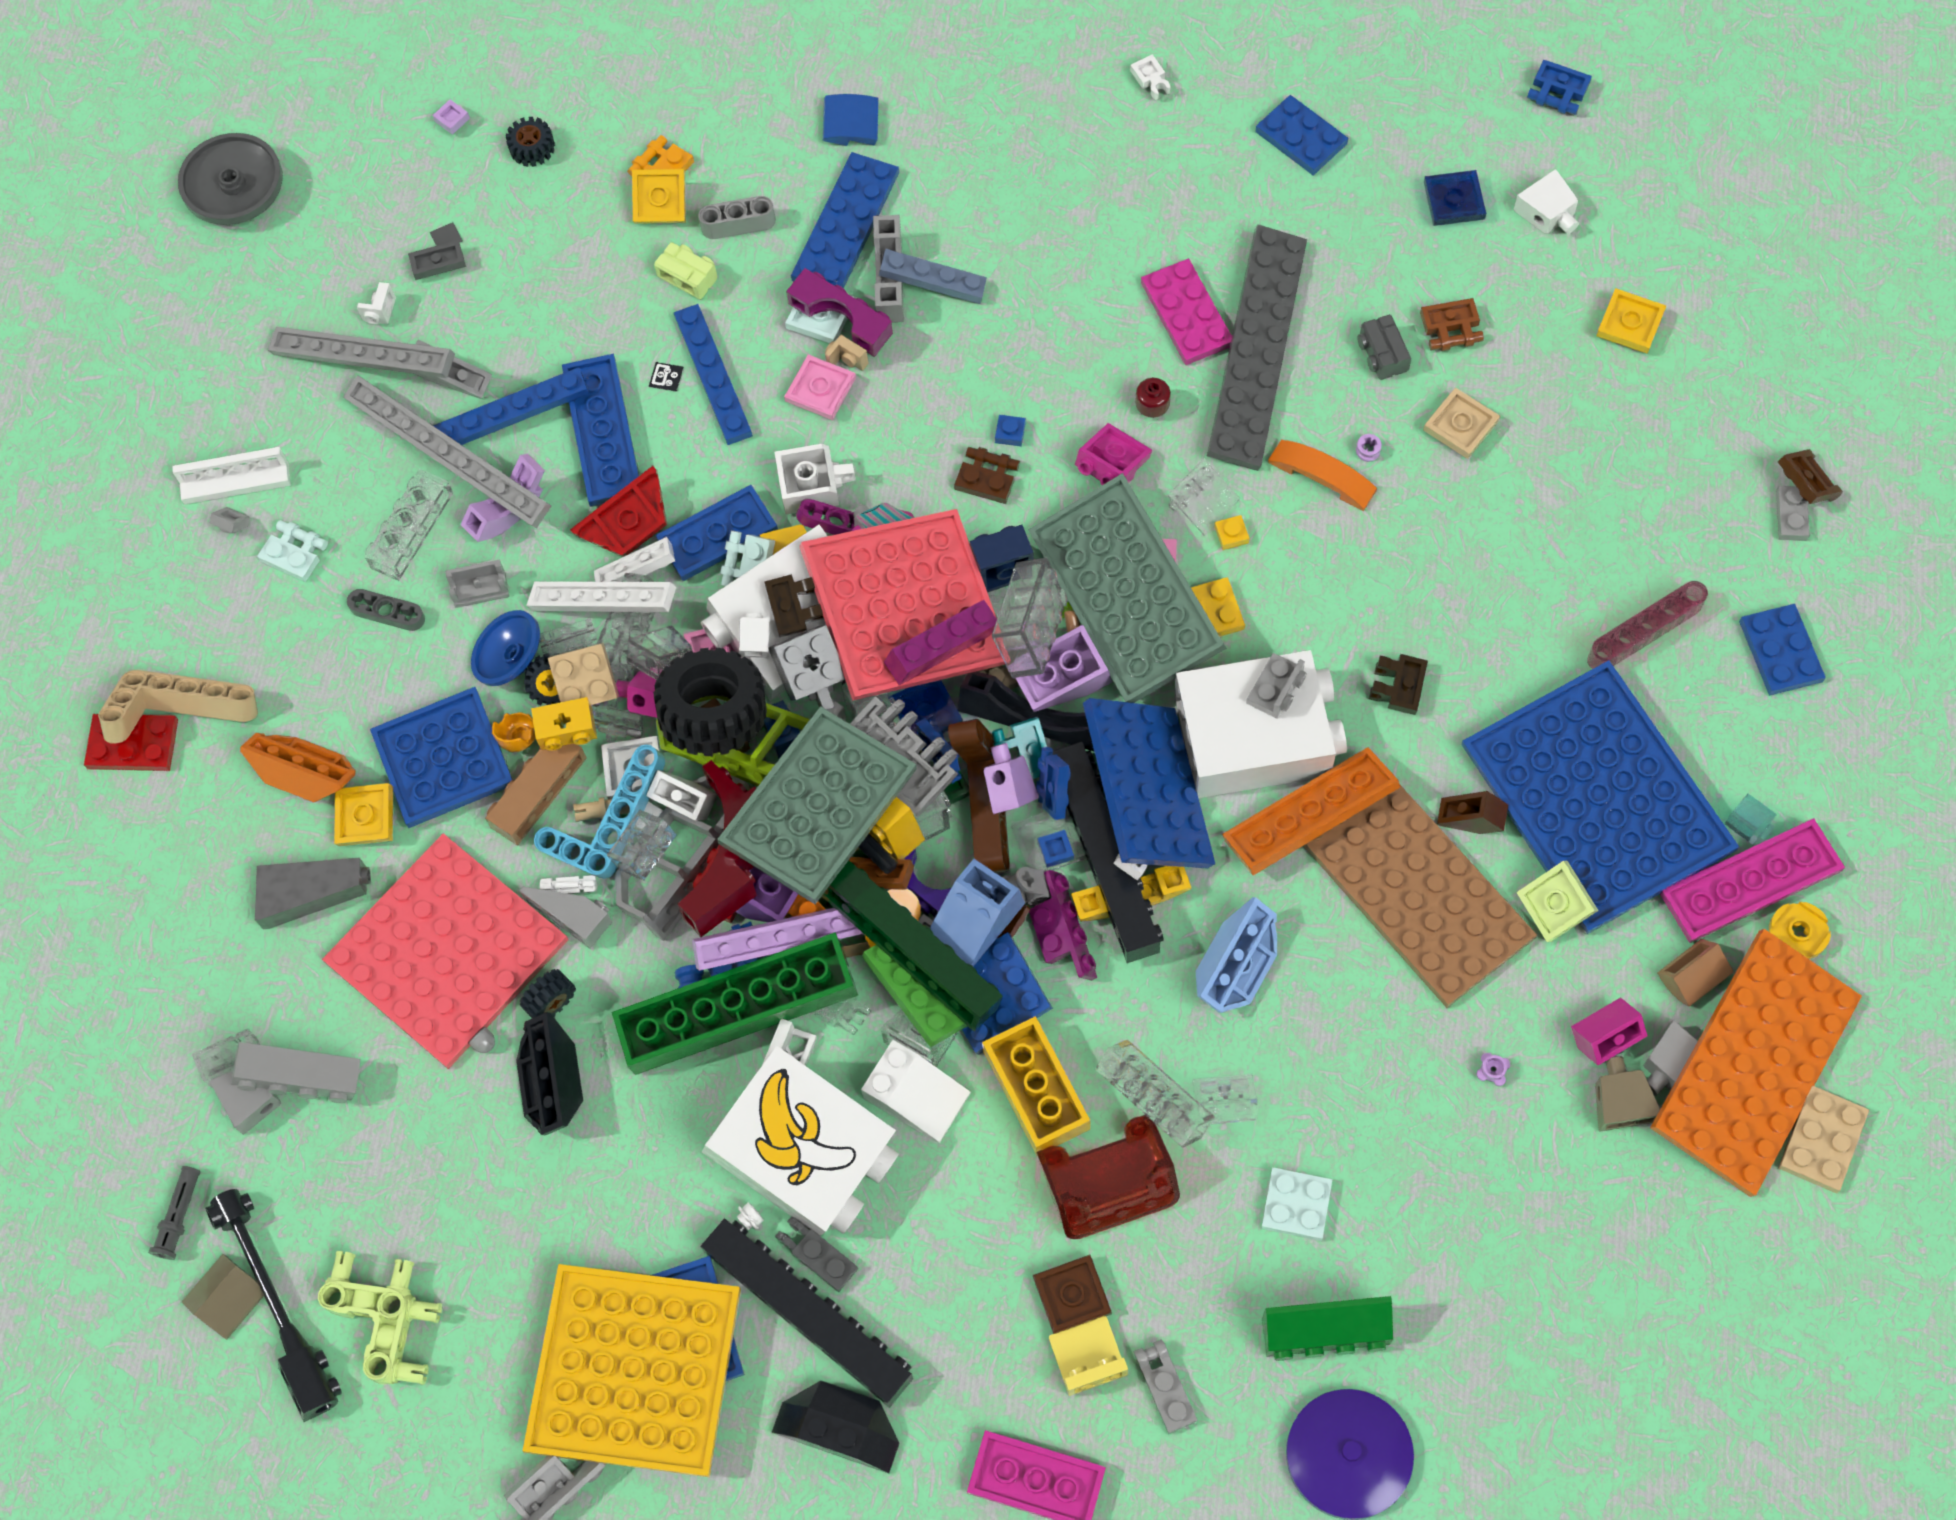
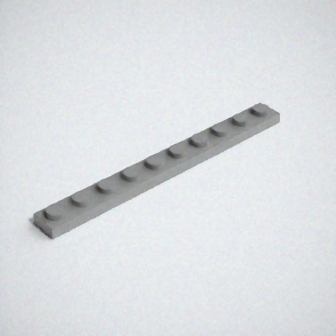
[343,375,551,529]

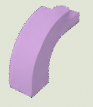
[461,453,545,542]

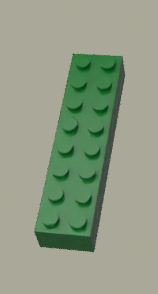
[612,932,858,1075]

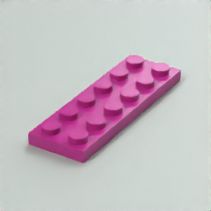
[1660,818,1845,943]

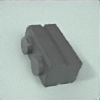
[1357,314,1411,380]

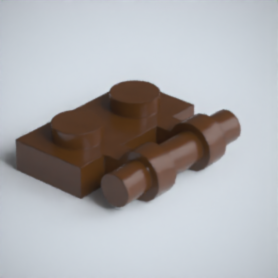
[954,447,1020,504]

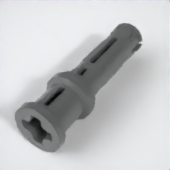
[148,1166,201,1260]

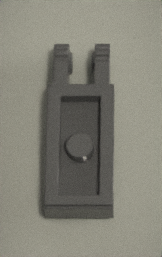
[775,1216,858,1292]

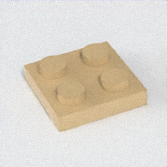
[1423,387,1500,459]
[548,642,619,705]

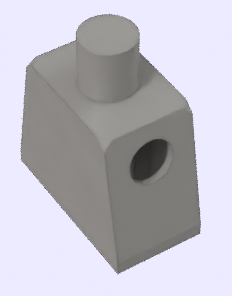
[1643,1020,1698,1096]
[209,1071,281,1135]

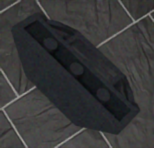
[516,1012,584,1136]
[772,1381,900,1474]

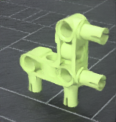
[318,1251,442,1385]

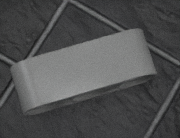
[698,196,776,239]

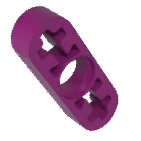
[796,499,854,535]

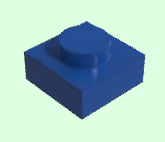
[995,415,1026,447]
[1037,830,1074,868]

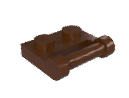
[1778,449,1843,504]

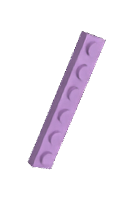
[692,908,863,971]

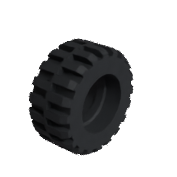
[653,648,767,756]

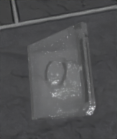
[881,1009,958,1067]

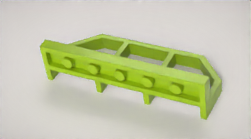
[656,696,810,786]

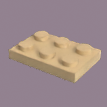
[1778,1086,1869,1194]

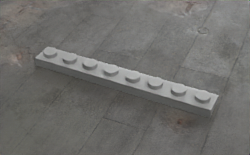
[268,327,455,378]

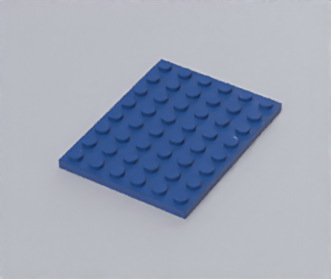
[1462,660,1739,934]

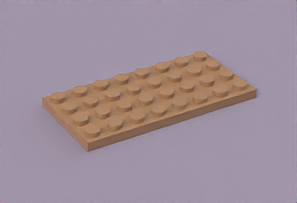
[1303,785,1537,1008]

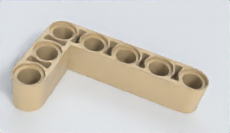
[98,670,258,743]

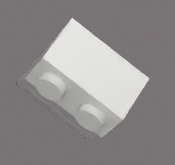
[861,1040,971,1143]

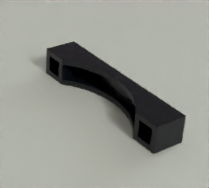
[958,671,1094,752]

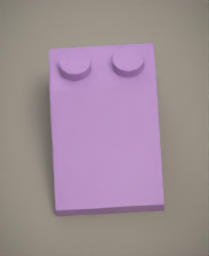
[1008,625,1112,712]

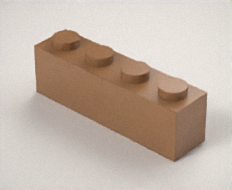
[485,743,587,846]

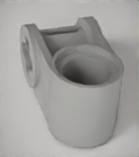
[1002,867,1052,906]

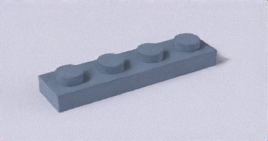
[878,249,987,304]

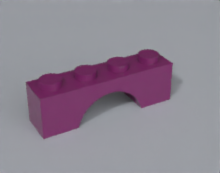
[786,268,893,357]

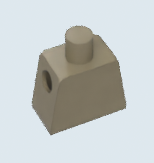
[1595,1057,1660,1132]

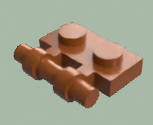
[1420,298,1484,351]

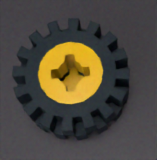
[524,653,560,706]

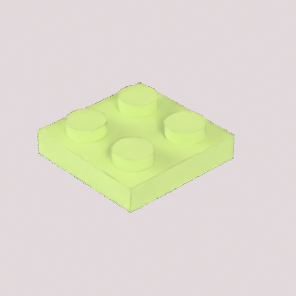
[1517,861,1598,942]

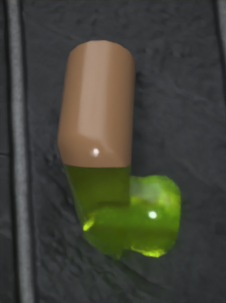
[1057,601,1080,633]

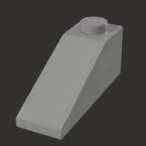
[415,339,492,399]
[519,886,612,949]

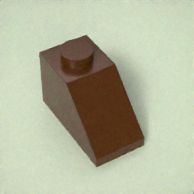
[1437,791,1508,834]

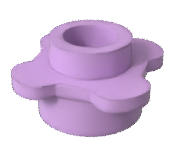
[1476,1053,1510,1086]

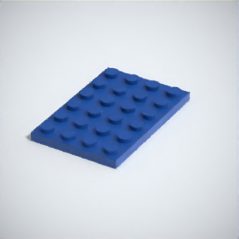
[1083,698,1215,869]

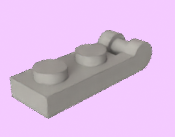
[1133,1339,1198,1435]

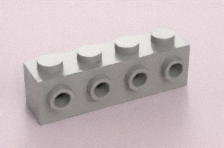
[231,1042,360,1103]

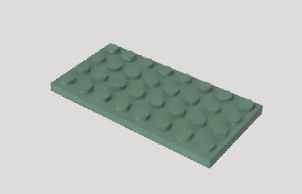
[1028,473,1227,703]

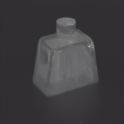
[627,625,692,679]

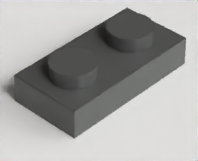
[408,240,466,280]

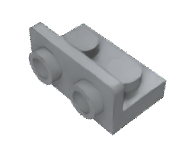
[1246,653,1307,718]

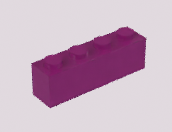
[884,600,999,685]

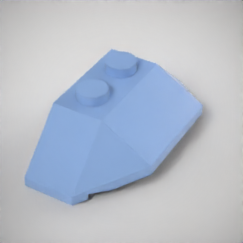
[1196,897,1277,1013]

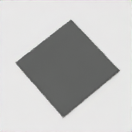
[430,222,463,246]

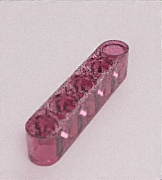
[1587,581,1708,669]

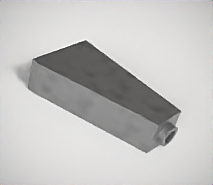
[255,858,371,929]

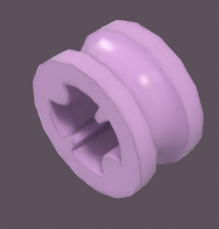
[1356,434,1382,462]

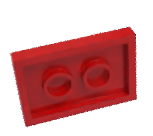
[84,714,178,771]

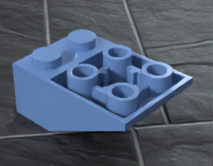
[930,859,1025,966]

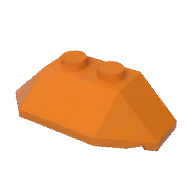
[240,733,356,802]

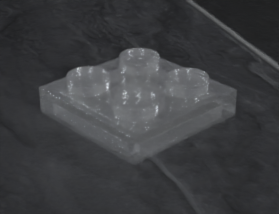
[1011,809,1086,871]

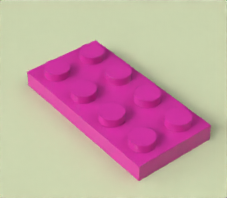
[1141,258,1232,365]
[967,1430,1106,1520]

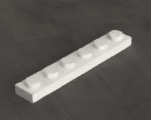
[526,581,676,612]

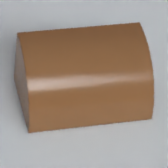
[1657,939,1733,1007]

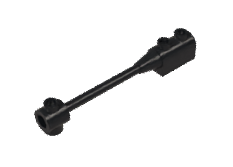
[205,1189,342,1422]

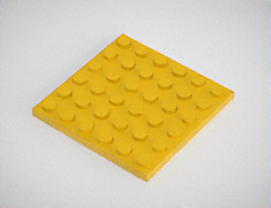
[522,1264,741,1478]

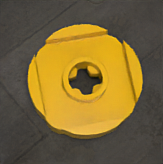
[1769,902,1831,959]

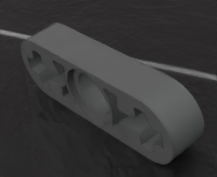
[347,589,425,631]

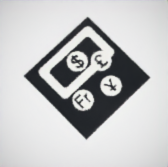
[649,362,684,392]

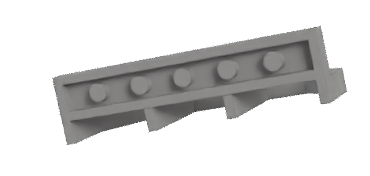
[615,775,751,941]

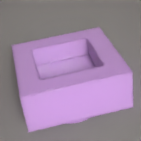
[432,99,470,135]

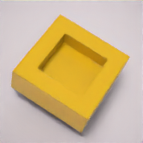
[1214,515,1250,550]

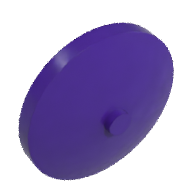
[1286,1389,1414,1520]

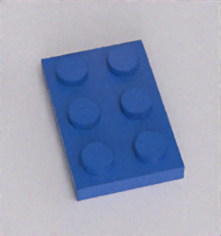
[1255,95,1348,176]
[1739,604,1826,696]

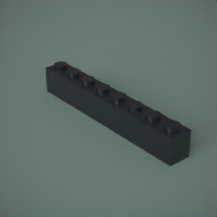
[1052,742,1164,963]
[700,1218,913,1408]

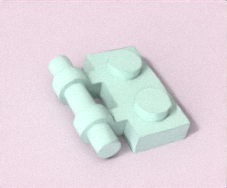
[257,520,328,582]
[720,531,775,586]

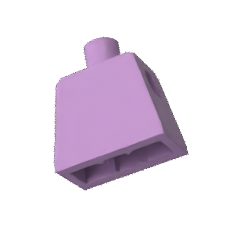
[984,743,1039,814]

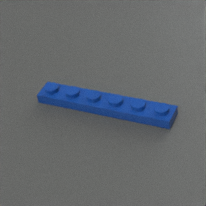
[674,304,753,445]
[433,367,590,445]

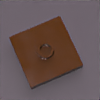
[1033,1255,1112,1334]

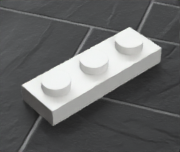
[594,537,675,582]

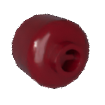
[1135,377,1171,418]

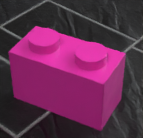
[1571,997,1648,1065]

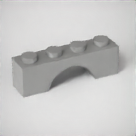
[873,215,904,322]

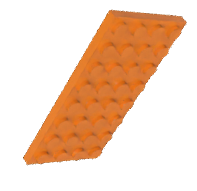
[1650,929,1862,1197]

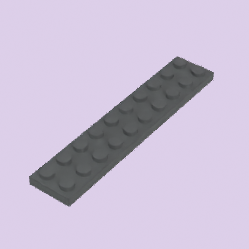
[1207,224,1307,471]

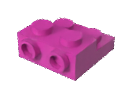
[1075,423,1152,485]

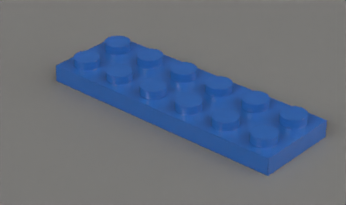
[791,152,899,288]
[562,353,639,507]

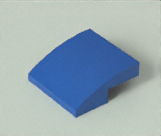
[822,94,878,146]

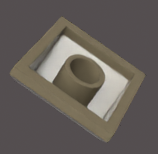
[182,1254,264,1340]

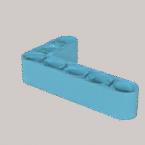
[534,745,665,879]

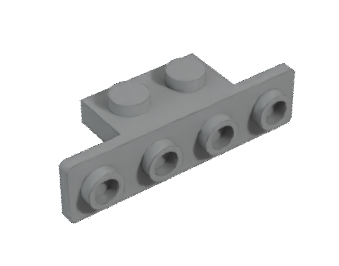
[504,1456,606,1520]

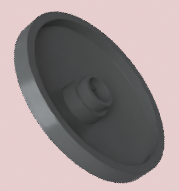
[178,133,283,225]

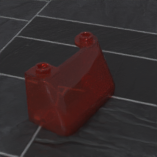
[1036,1113,1180,1239]

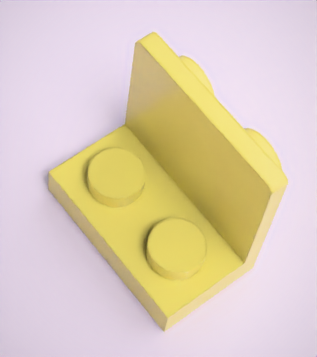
[1049,1316,1128,1396]

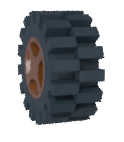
[506,117,555,167]
[520,969,576,1018]

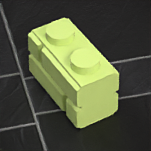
[654,242,718,300]

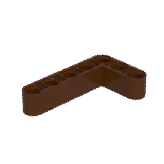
[948,719,1010,873]

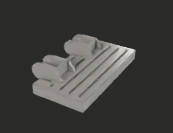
[850,696,958,817]

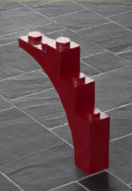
[677,760,757,937]

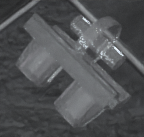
[592,699,643,743]

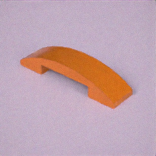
[1268,440,1377,511]

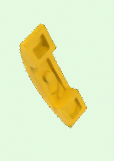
[1071,866,1191,922]

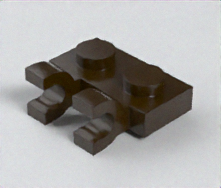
[764,574,824,638]
[1369,654,1428,715]

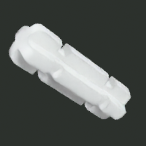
[539,875,597,894]

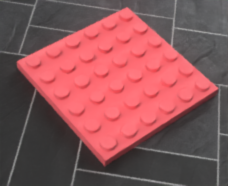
[799,509,1012,701]
[322,833,569,1069]

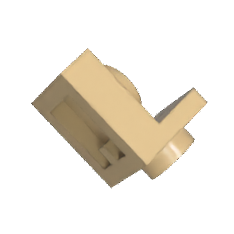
[825,335,869,371]

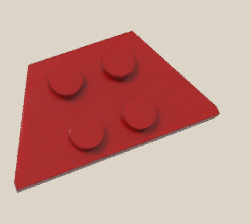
[570,466,667,557]

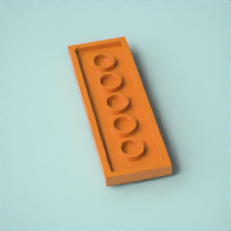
[1222,747,1400,876]

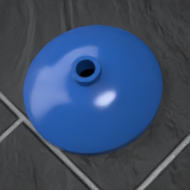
[471,610,540,686]

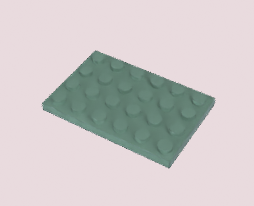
[717,706,917,904]

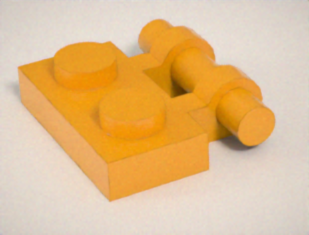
[627,135,694,176]

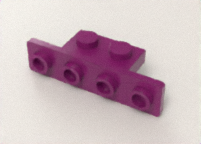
[1029,870,1097,981]

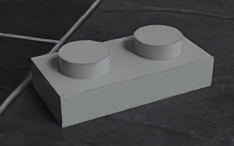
[1776,486,1810,541]

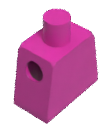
[616,670,661,718]

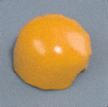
[492,712,536,752]

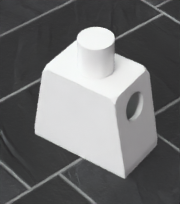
[1514,169,1579,234]

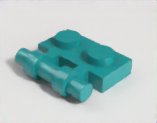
[992,717,1047,779]

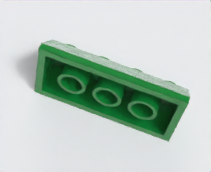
[1262,1296,1393,1361]

